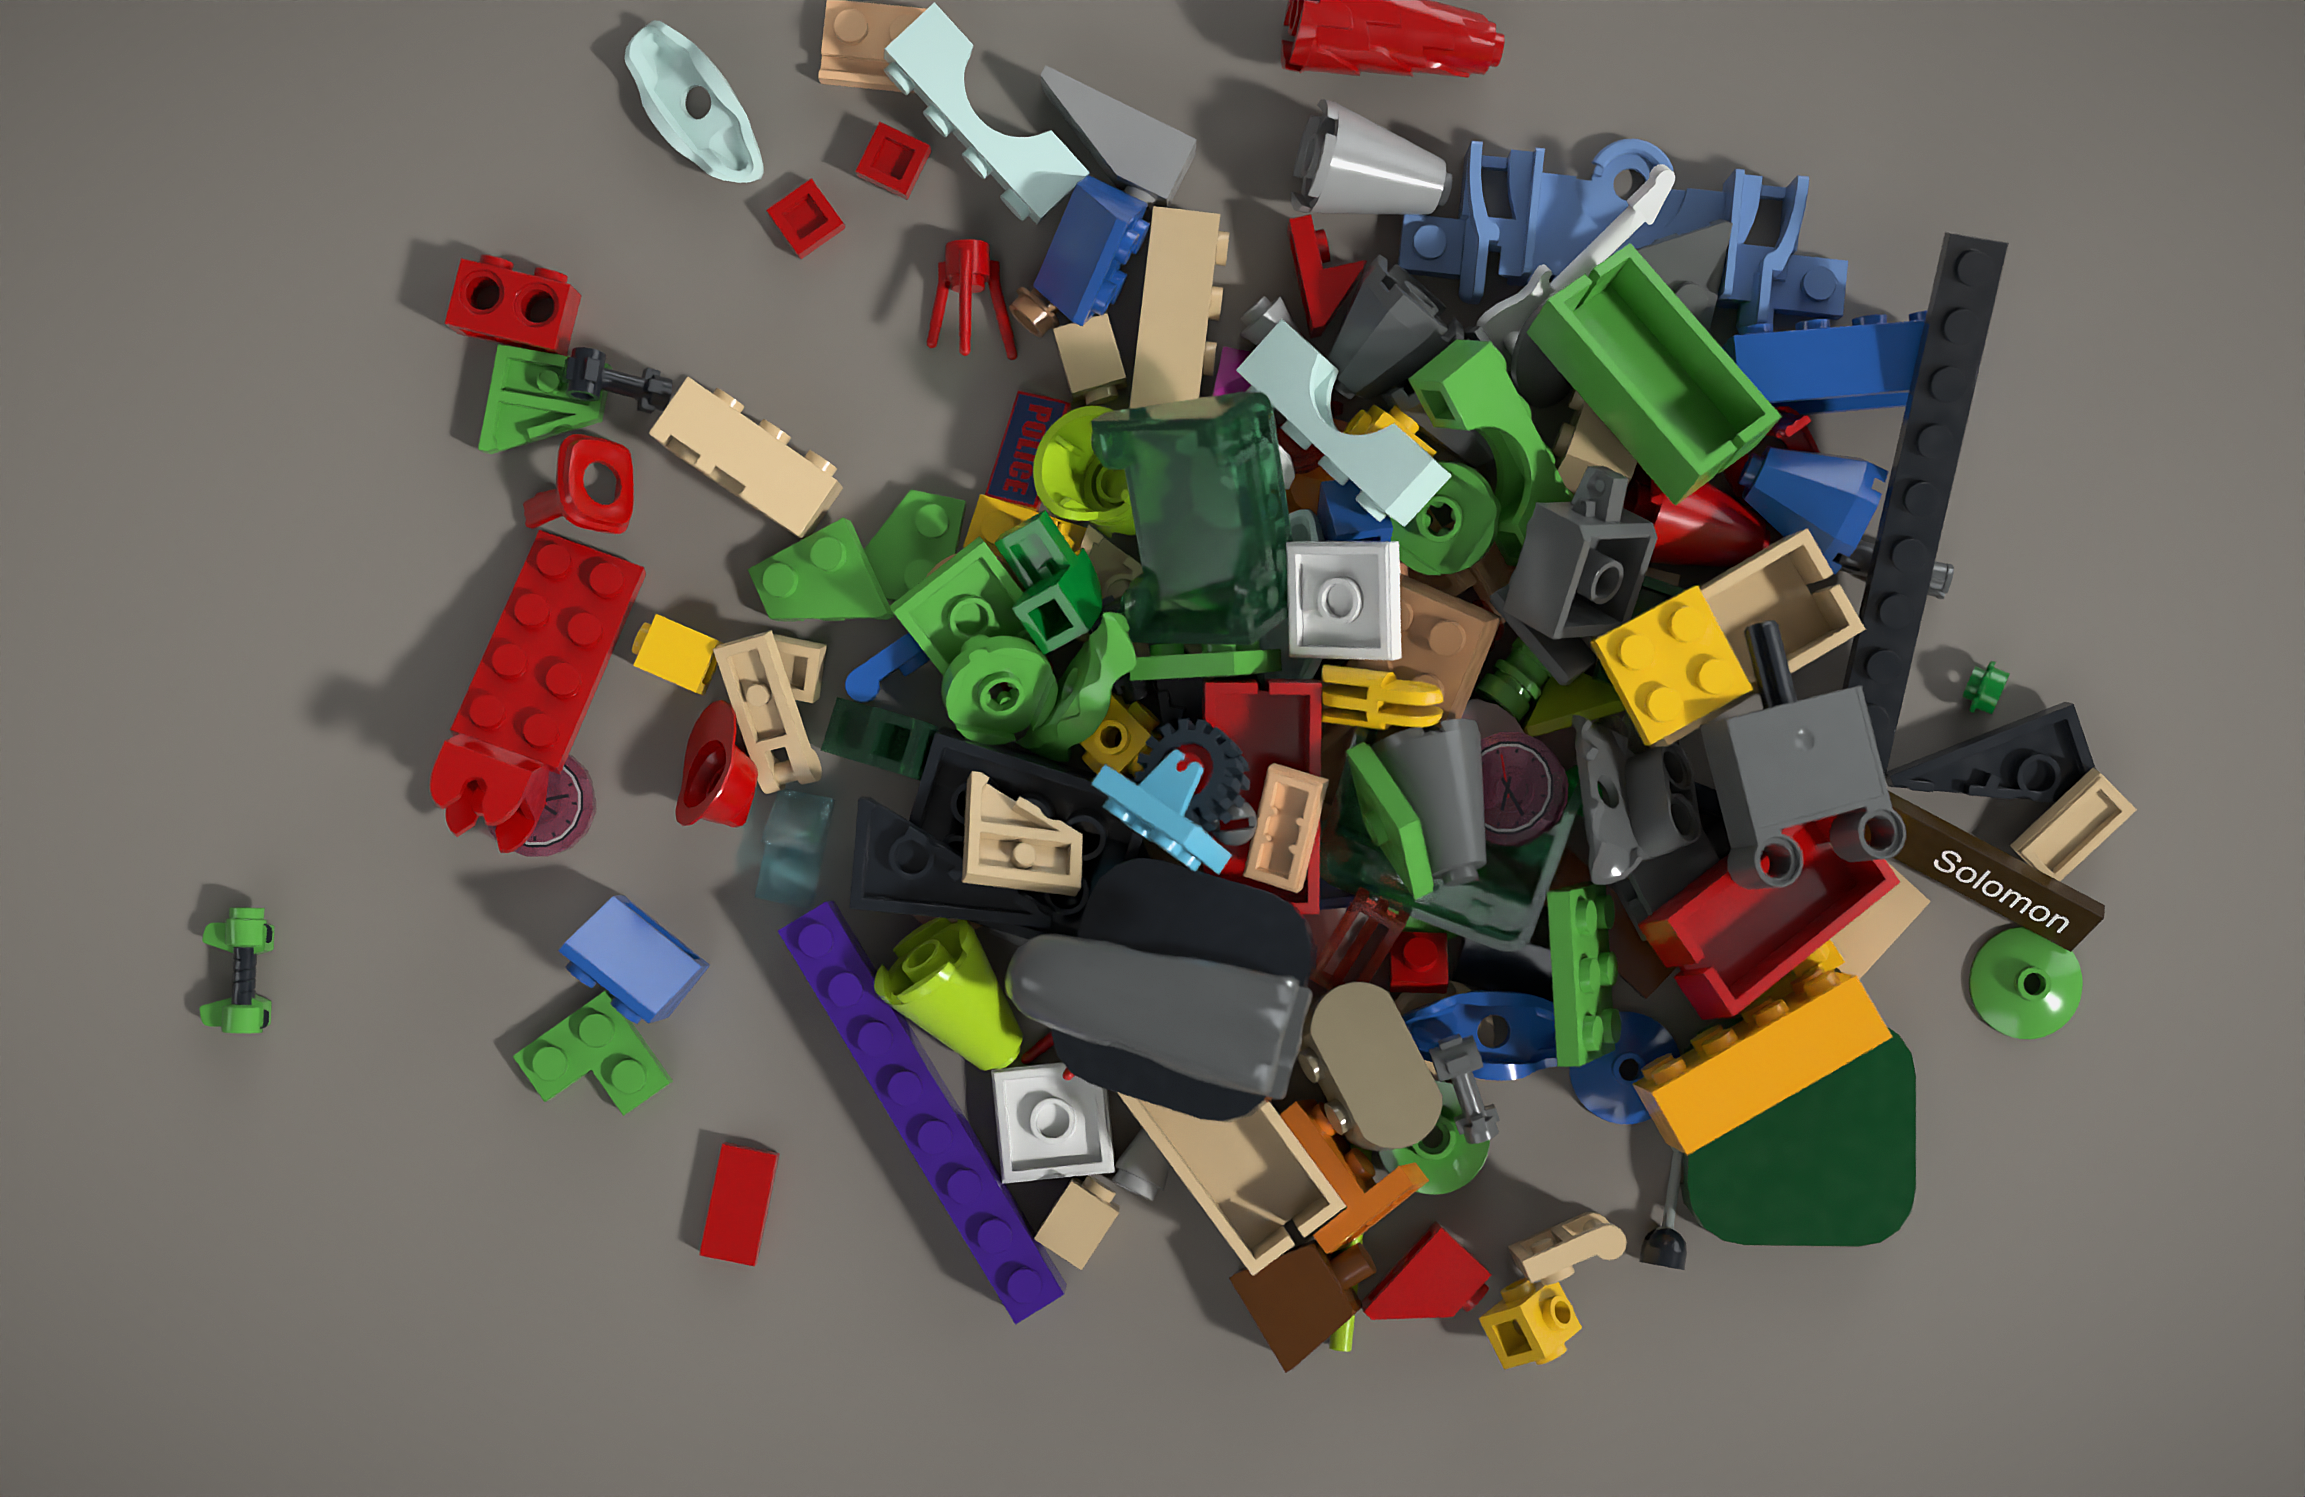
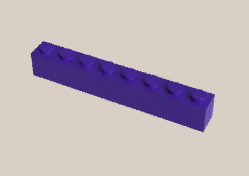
[778,900,1067,1325]

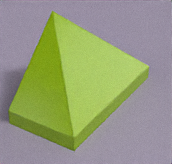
[1521,673,1626,739]

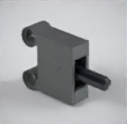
[1700,620,1906,890]

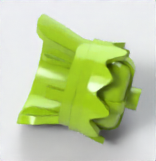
[1033,406,1172,538]

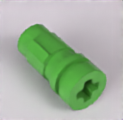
[1475,636,1552,723]

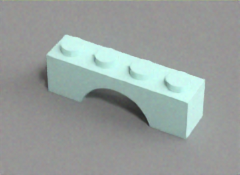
[884,2,1090,224]
[1236,319,1452,527]

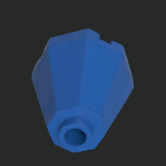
[1737,446,1889,575]

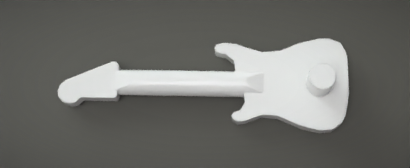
[1476,164,1675,371]

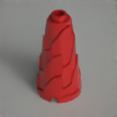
[1281,0,1505,78]

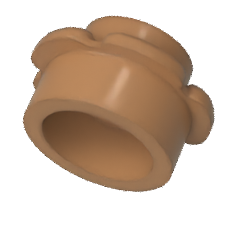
[1009,287,1060,338]

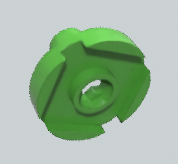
[1390,460,1501,575]
[941,635,1058,745]

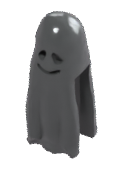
[1005,934,1312,1099]

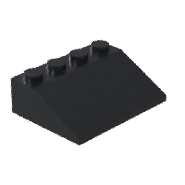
[909,726,1143,940]

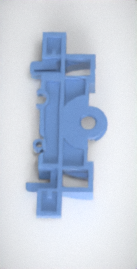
[1398,139,1848,330]

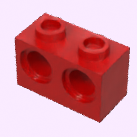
[444,254,582,356]

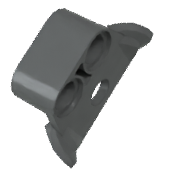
[1571,715,1701,885]

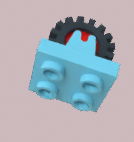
[1092,719,1250,874]

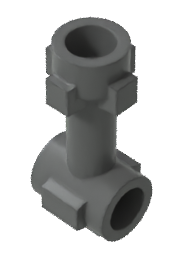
[1429,1034,1500,1144]

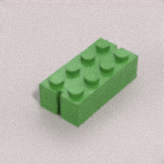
[1526,243,1782,506]

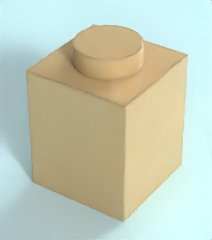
[1053,313,1127,406]
[1034,1175,1120,1270]

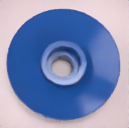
[1569,1012,1680,1124]

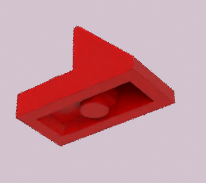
[1287,214,1367,339]

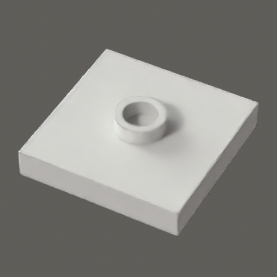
[1286,541,1401,660]
[991,1062,1116,1184]

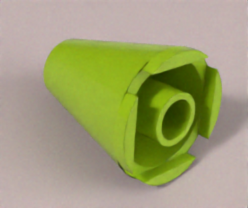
[874,917,1023,1070]

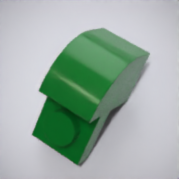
[994,510,1102,655]

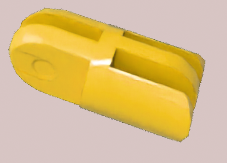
[1321,665,1444,730]

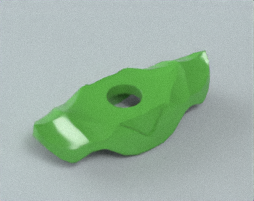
[1016,612,1137,762]

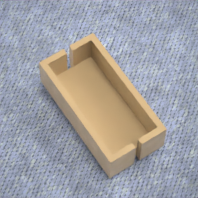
[1594,528,1865,748]
[1118,1093,1346,1276]

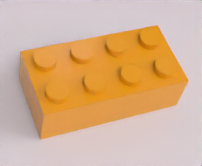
[1632,968,1892,1155]

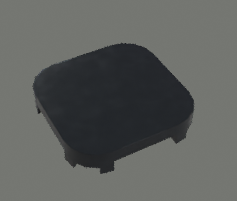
[1051,858,1318,1123]

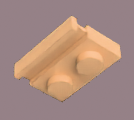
[818,0,927,94]

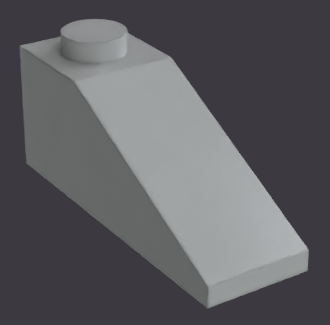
[1040,65,1197,212]

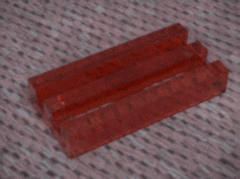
[1309,887,1410,990]

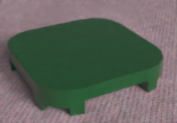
[1680,1014,1916,1247]

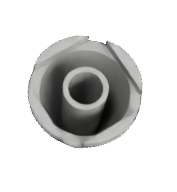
[1291,99,1453,215]

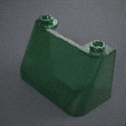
[1091,391,1293,645]

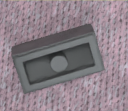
[1489,584,1597,686]

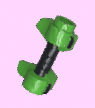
[199,907,274,1033]

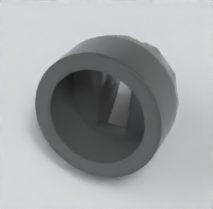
[1212,801,1257,846]

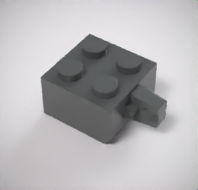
[1503,466,1657,639]

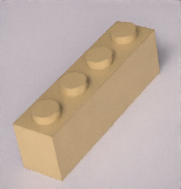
[1128,206,1230,443]

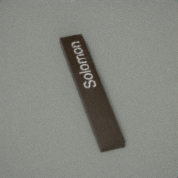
[1863,791,2105,952]

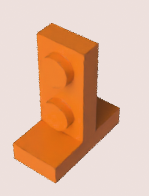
[1280,1099,1429,1254]

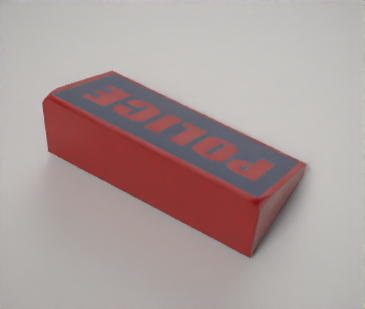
[985,391,1071,512]

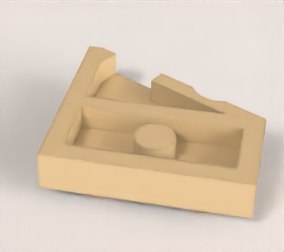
[962,771,1083,896]

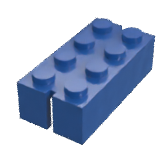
[1722,310,1927,415]

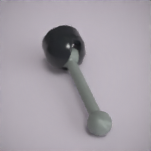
[1639,1146,1687,1270]

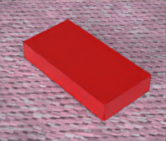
[699,1142,780,1267]

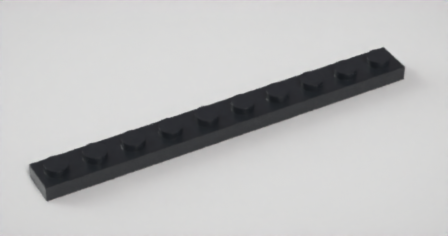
[1842,232,2008,777]

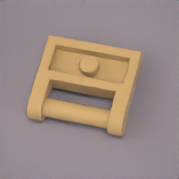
[1508,1211,1627,1286]

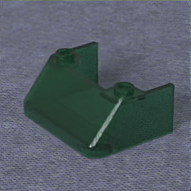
[1320,727,1583,952]

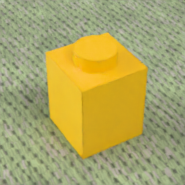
[632,614,724,696]

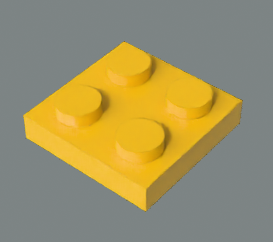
[1590,585,1753,745]

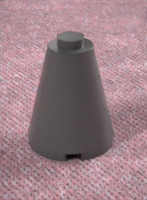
[1371,719,1486,887]

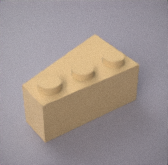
[649,377,843,540]

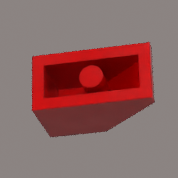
[1361,1221,1492,1320]

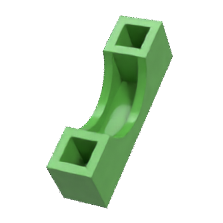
[1408,339,1574,567]

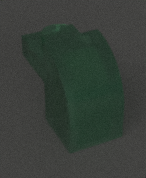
[820,697,939,781]

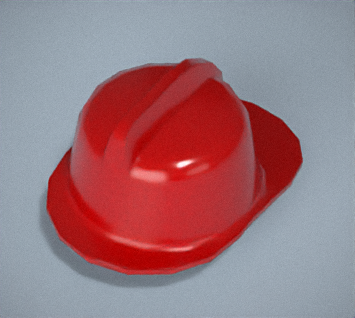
[675,700,758,828]

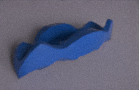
[1401,990,1557,1081]

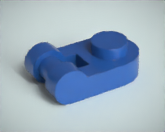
[845,633,930,703]

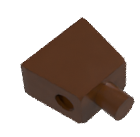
[1229,1239,1377,1373]

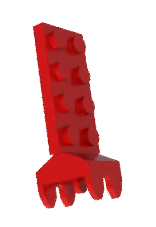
[430,530,646,853]

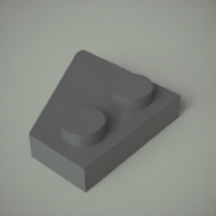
[1608,219,1733,331]

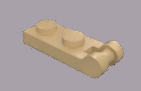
[713,630,822,794]

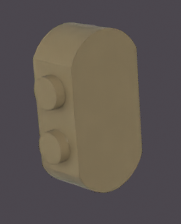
[1298,982,1443,1152]

